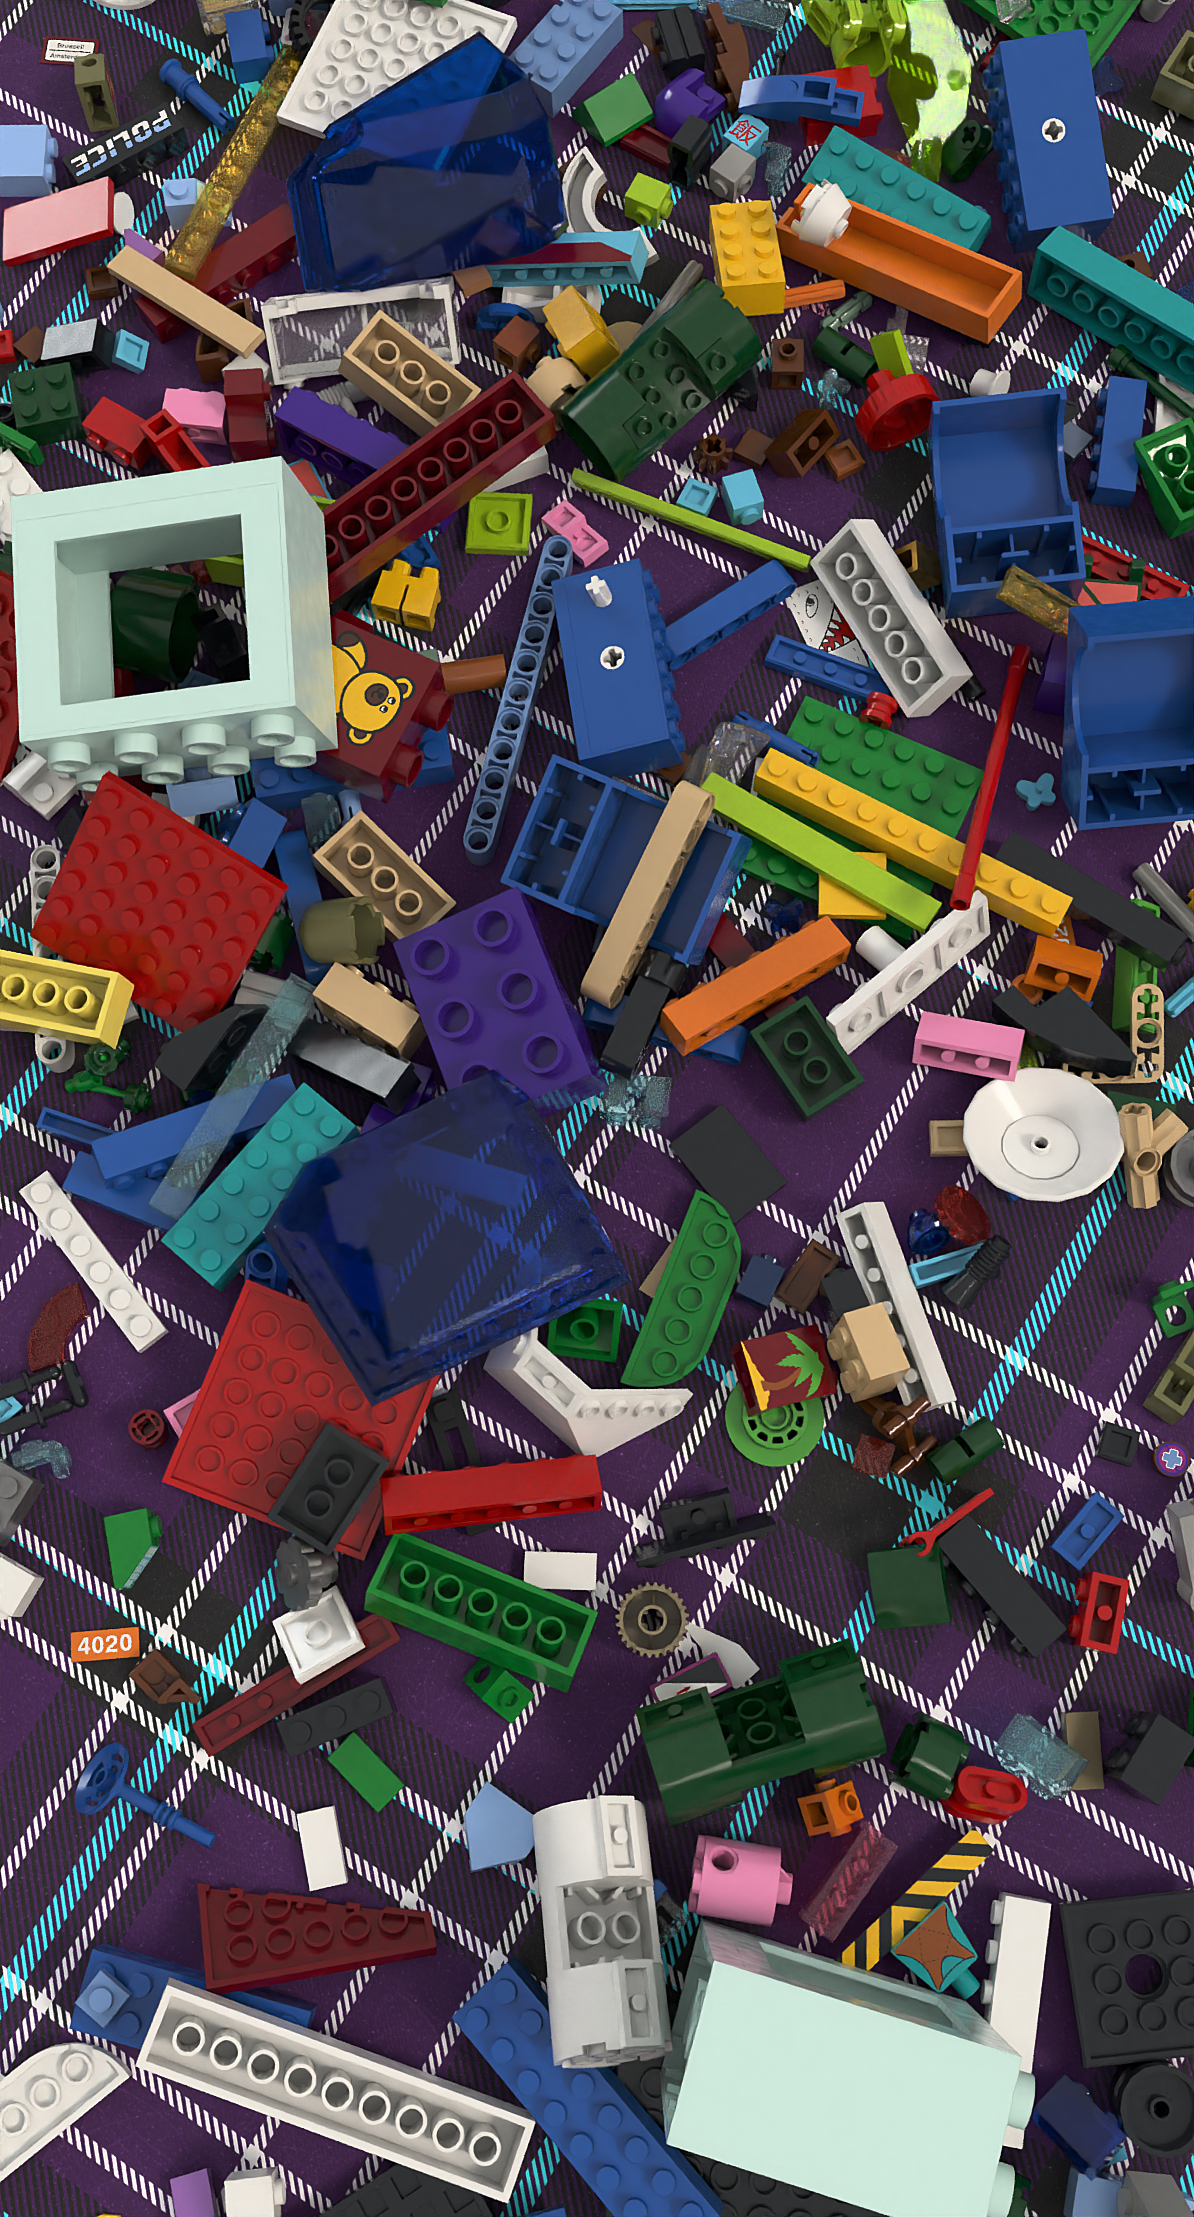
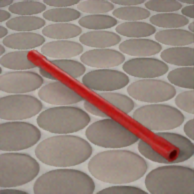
[949,644,1032,911]

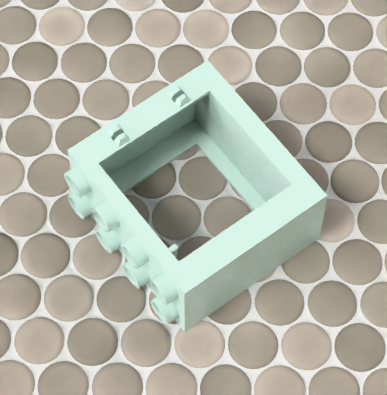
[10,456,338,793]
[660,1918,1035,2217]

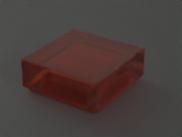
[851,1434,896,1480]

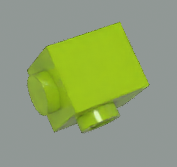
[625,172,673,229]

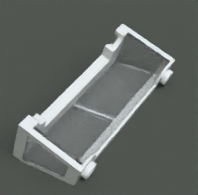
[261,276,461,389]

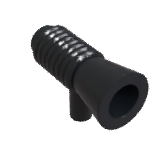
[941,1234,1012,1310]

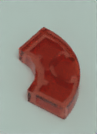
[28,1282,90,1373]

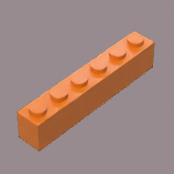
[659,915,851,1056]

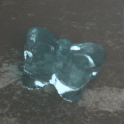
[812,369,851,410]

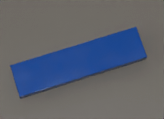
[764,634,891,703]

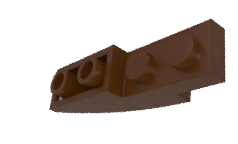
[703,2,749,122]

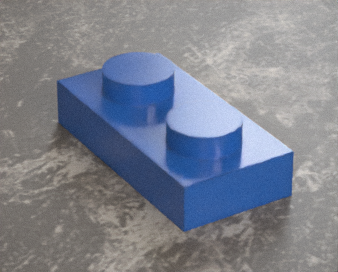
[1049,1492,1124,1572]

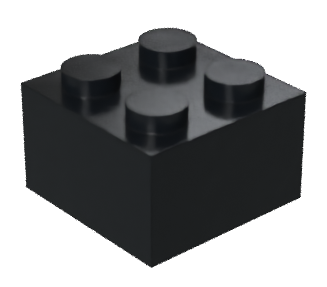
[1103,1711,1194,1806]

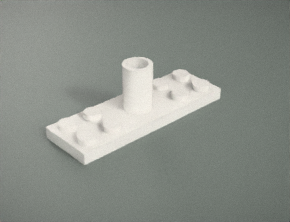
[826,890,990,1055]

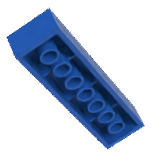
[451,1956,725,2217]

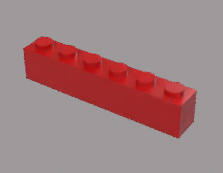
[380,1454,602,1535]

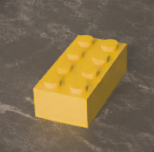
[709,200,785,316]

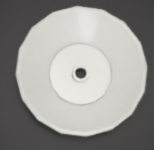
[963,1067,1124,1202]

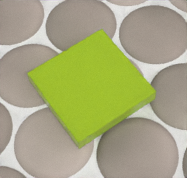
[465,492,533,556]

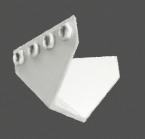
[483,1254,693,1458]

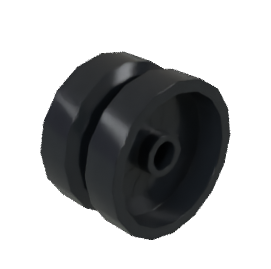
[1108,2059,1194,2159]

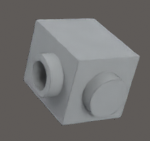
[709,143,756,203]

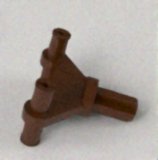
[855,1394,939,1479]

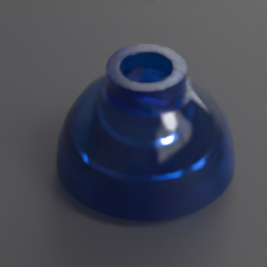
[906,1208,954,1255]

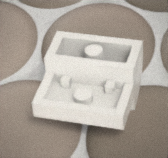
[2,750,79,821]

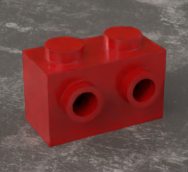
[81,396,153,471]
[1068,1571,1130,1654]

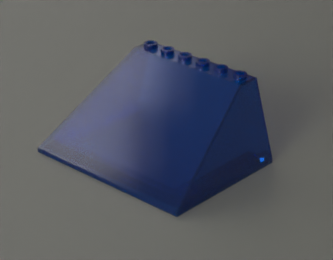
[263,1069,632,1407]

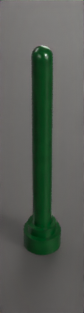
[1105,344,1194,422]

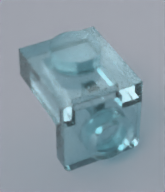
[301,793,340,848]
[11,1439,72,1479]

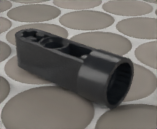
[599,949,688,1081]

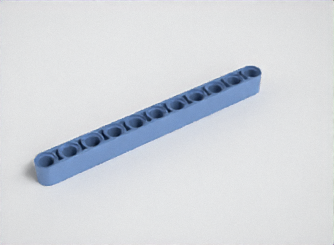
[463,535,573,866]

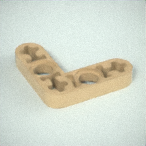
[1061,983,1164,1084]

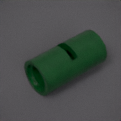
[811,326,878,388]
[925,1416,1005,1486]

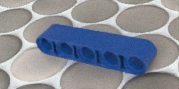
[662,559,797,671]
[274,828,333,986]
[582,995,749,1065]

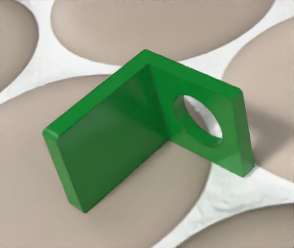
[1149,1280,1194,1339]
[463,1658,535,1723]

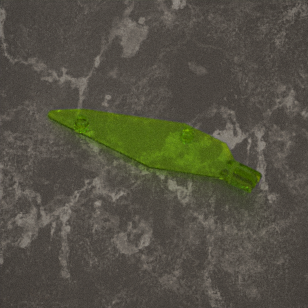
[887,0,973,182]

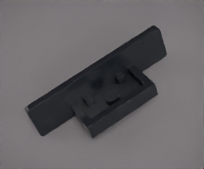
[632,1487,777,1568]

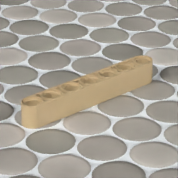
[580,780,716,1009]

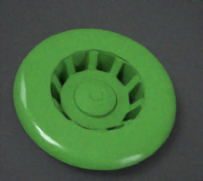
[725,1382,824,1467]

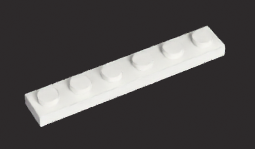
[19,1171,169,1353]

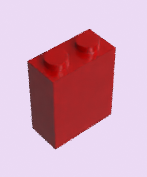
[799,64,883,146]

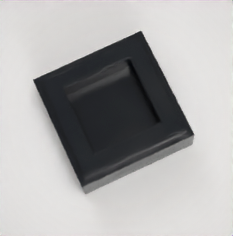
[1095,1421,1141,1467]

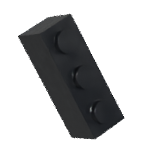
[276,1677,398,1758]

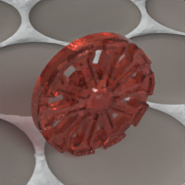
[934,1185,991,1246]

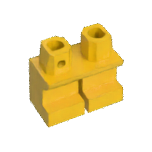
[370,559,441,632]

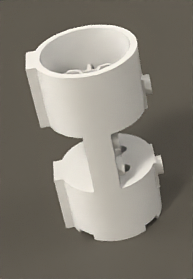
[532,1795,673,2068]

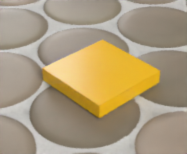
[818,852,886,920]

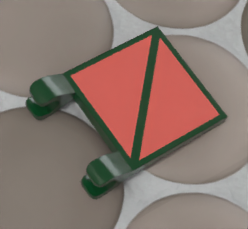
[1073,554,1145,607]

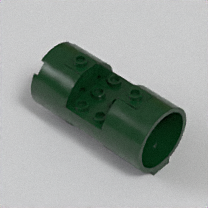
[557,279,763,484]
[0,540,201,684]
[635,1638,887,1827]

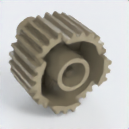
[615,1582,689,1658]

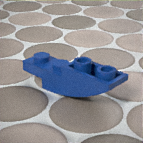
[738,75,865,127]

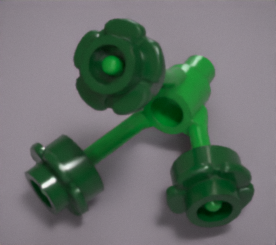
[65,1034,152,1115]

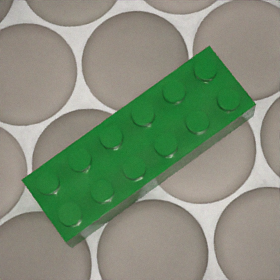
[364,1533,598,1693]

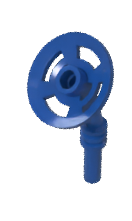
[75,1742,217,1849]

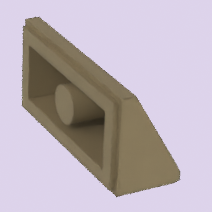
[1060,1711,1104,1790]

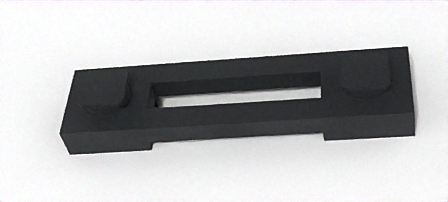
[426,1389,503,1537]

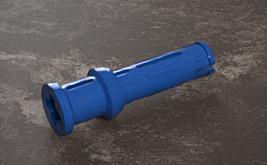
[159,58,236,135]

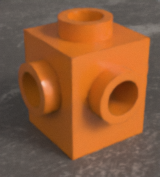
[797,1777,864,1837]

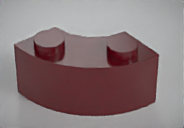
[224,368,278,463]

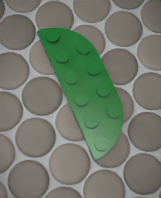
[620,1189,741,1389]

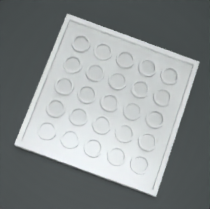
[276,0,518,181]

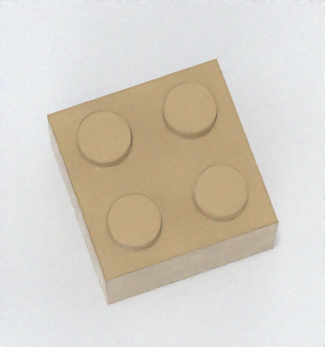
[827,1302,911,1403]

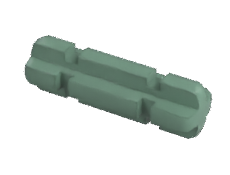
[819,290,873,332]

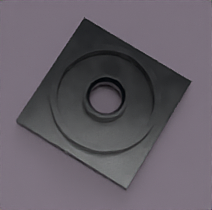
[1057,1888,1194,2068]

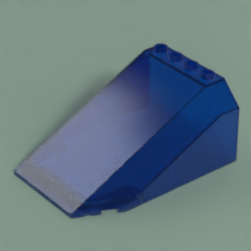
[286,31,569,292]

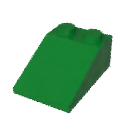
[1133,417,1194,539]

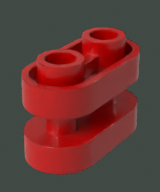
[940,1766,1028,1825]

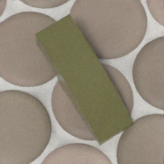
[1142,1327,1194,1426]

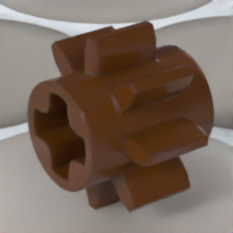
[693,433,733,476]

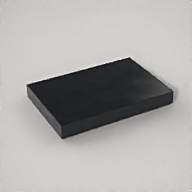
[669,1104,787,1225]

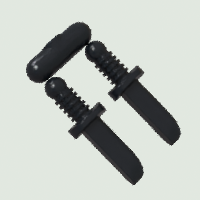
[0,1360,89,1437]

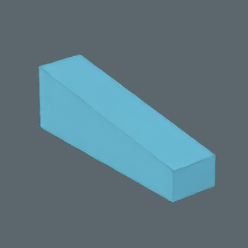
[908,1243,983,1290]

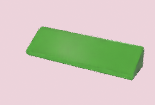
[1112,898,1160,1034]

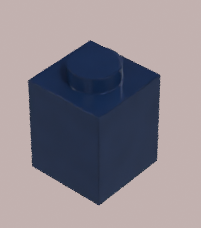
[734,1253,785,1312]

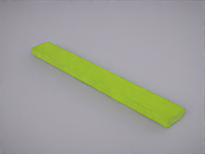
[571,468,812,573]
[701,772,942,934]

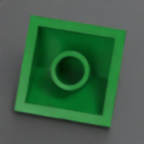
[571,72,654,147]
[547,1293,623,1363]

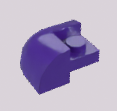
[653,68,726,139]

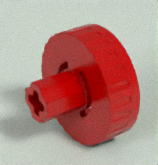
[855,369,940,452]

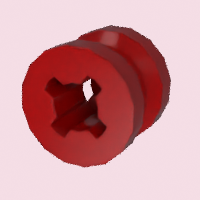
[859,692,899,730]

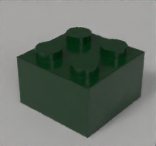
[8,362,87,446]

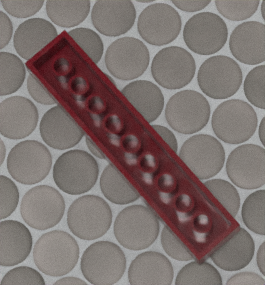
[322,370,557,604]

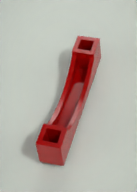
[139,408,212,473]

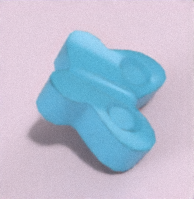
[1015,773,1056,811]

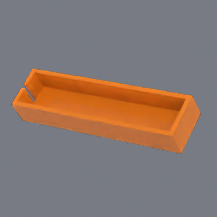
[775,182,1022,344]

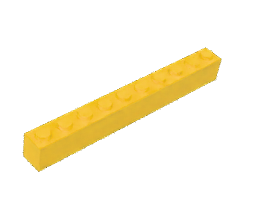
[753,748,1073,938]

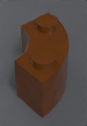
[196,297,260,383]

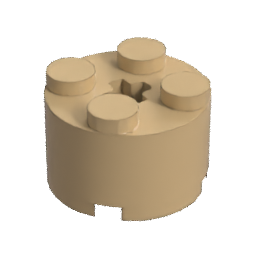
[525,356,587,431]

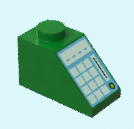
[104,1508,163,1591]

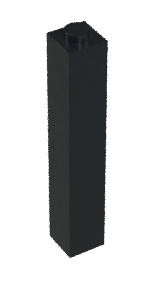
[994,832,1188,973]

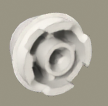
[791,179,852,247]

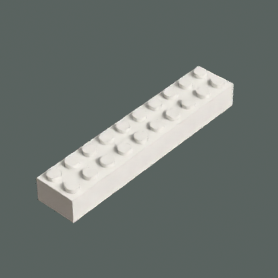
[135,1977,536,2204]

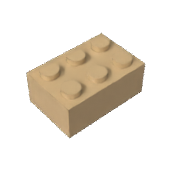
[312,962,427,1060]

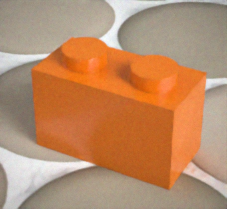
[1024,935,1103,1002]

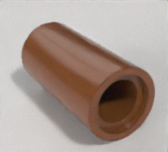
[441,654,507,695]

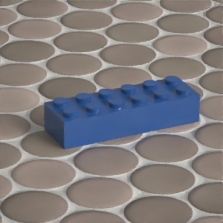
[251,724,456,811]
[69,1943,318,2049]

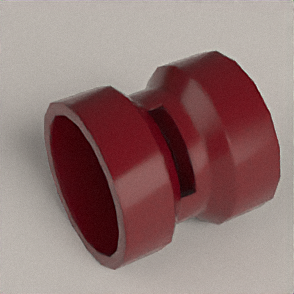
[128,1409,169,1450]

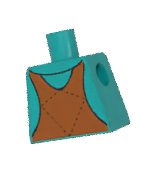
[890,1900,980,2000]

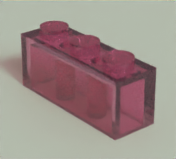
[798,1819,899,1943]

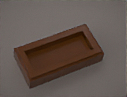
[773,1238,842,1316]

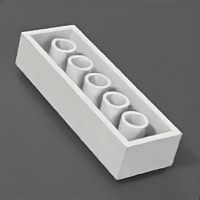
[809,519,973,718]

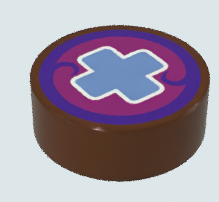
[1151,1441,1190,1478]

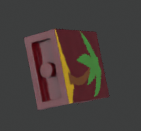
[729,1324,838,1417]

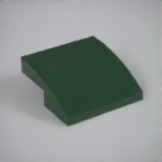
[867,1542,953,1630]

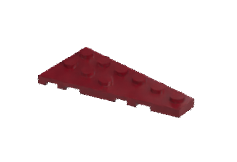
[197,1883,437,1995]

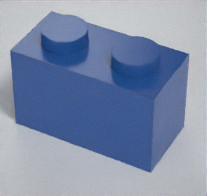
[224,8,276,84]

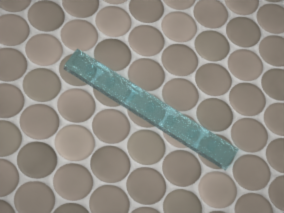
[148,973,317,1222]

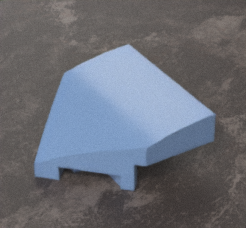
[462,1781,534,1873]

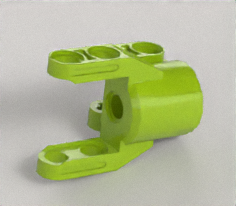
[801,0,906,78]

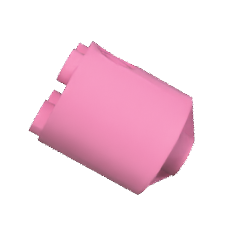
[687,1835,793,1927]

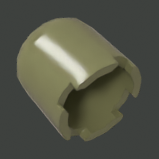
[298,896,385,965]

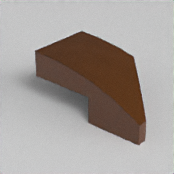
[128,1647,202,1704]

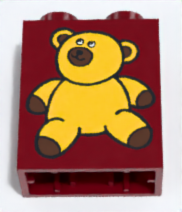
[305,615,454,804]

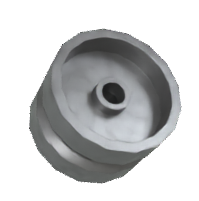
[1158,1130,1194,1211]

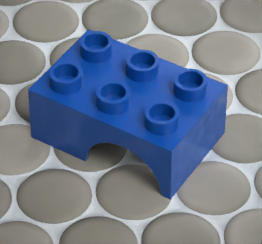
[927,387,1086,619]
[1061,596,1194,830]
[500,754,753,965]

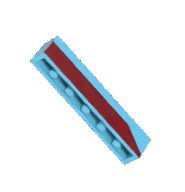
[471,230,649,287]

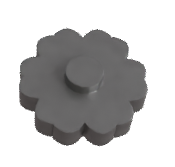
[275,1536,338,1612]

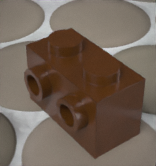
[763,409,841,478]

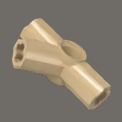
[1118,1102,1188,1209]

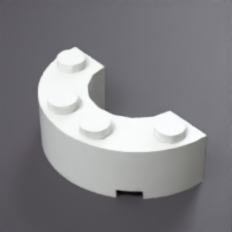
[560,146,659,267]

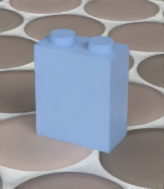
[0,125,58,197]

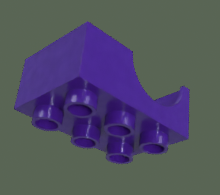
[393,886,610,1143]

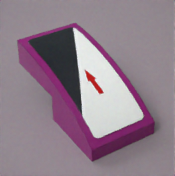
[649,1652,733,1702]

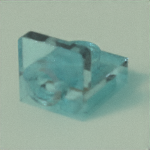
[760,141,792,198]

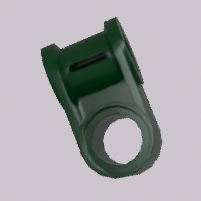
[937,120,995,183]

